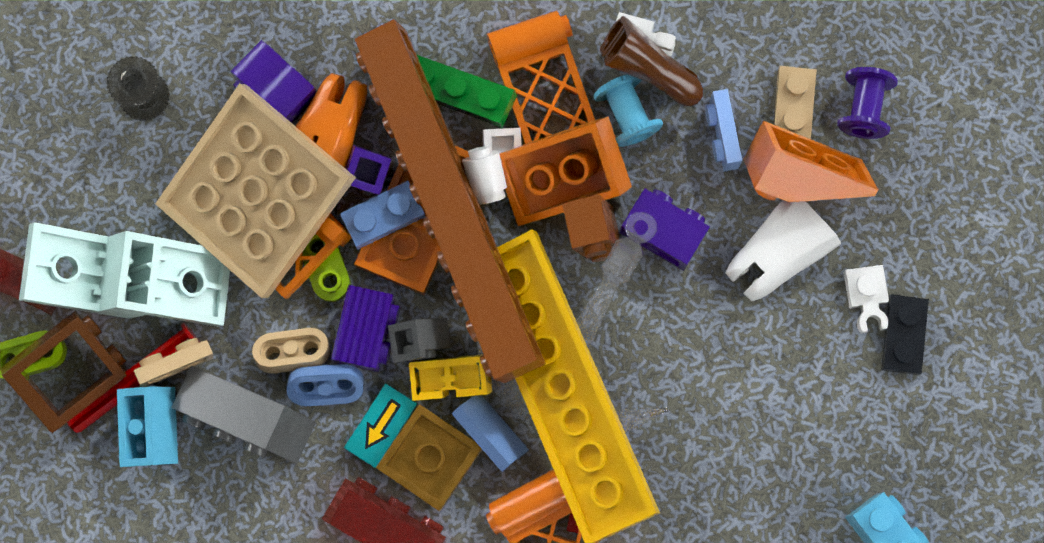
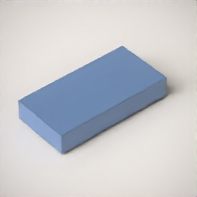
[452,395,529,472]

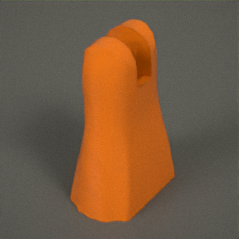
[296,73,367,169]

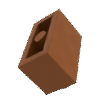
[562,194,622,262]

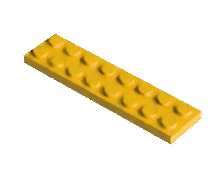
[497,229,660,543]

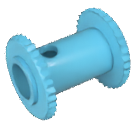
[594,74,663,147]

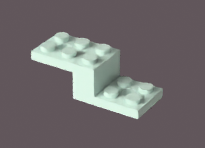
[19,222,230,327]

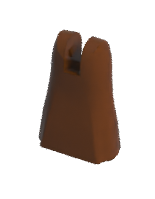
[600,16,703,106]

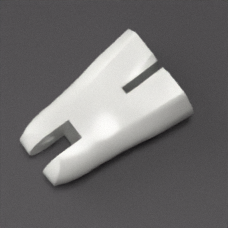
[726,200,841,301]

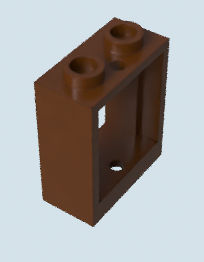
[1,310,127,434]

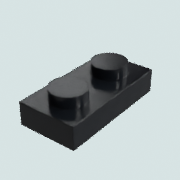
[881,294,929,375]

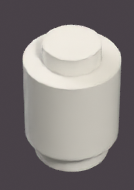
[462,146,507,204]

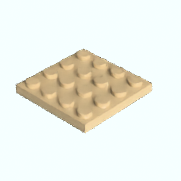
[155,84,356,298]

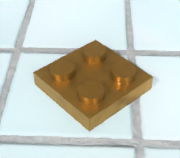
[376,404,482,512]

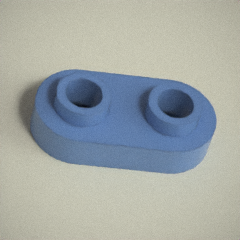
[287,364,364,406]

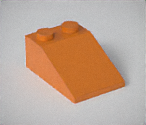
[499,116,632,226]
[743,121,878,202]

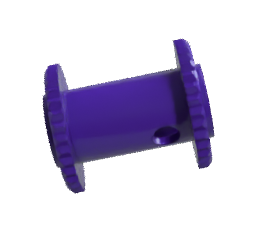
[837,67,898,139]

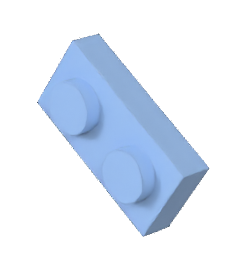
[705,89,742,172]

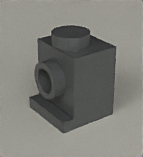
[388,318,451,364]

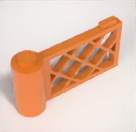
[486,10,595,144]
[486,469,599,543]

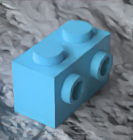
[117,387,178,467]
[845,492,929,543]

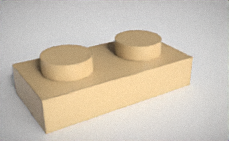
[773,66,817,139]
[134,338,213,387]

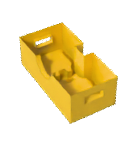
[409,354,493,401]

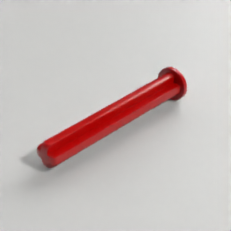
[67,323,200,433]

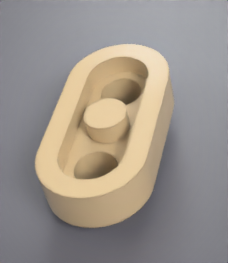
[252,328,330,374]

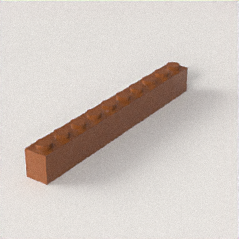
[355,19,546,383]

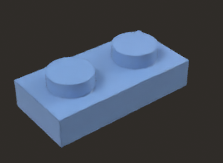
[340,181,425,250]

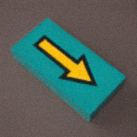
[344,383,418,469]

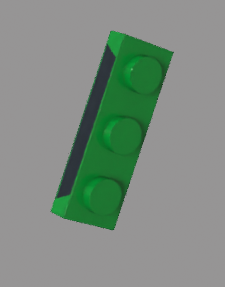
[416,54,517,128]

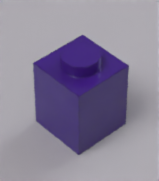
[346,145,391,195]

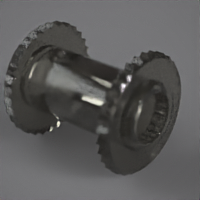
[106,56,170,121]

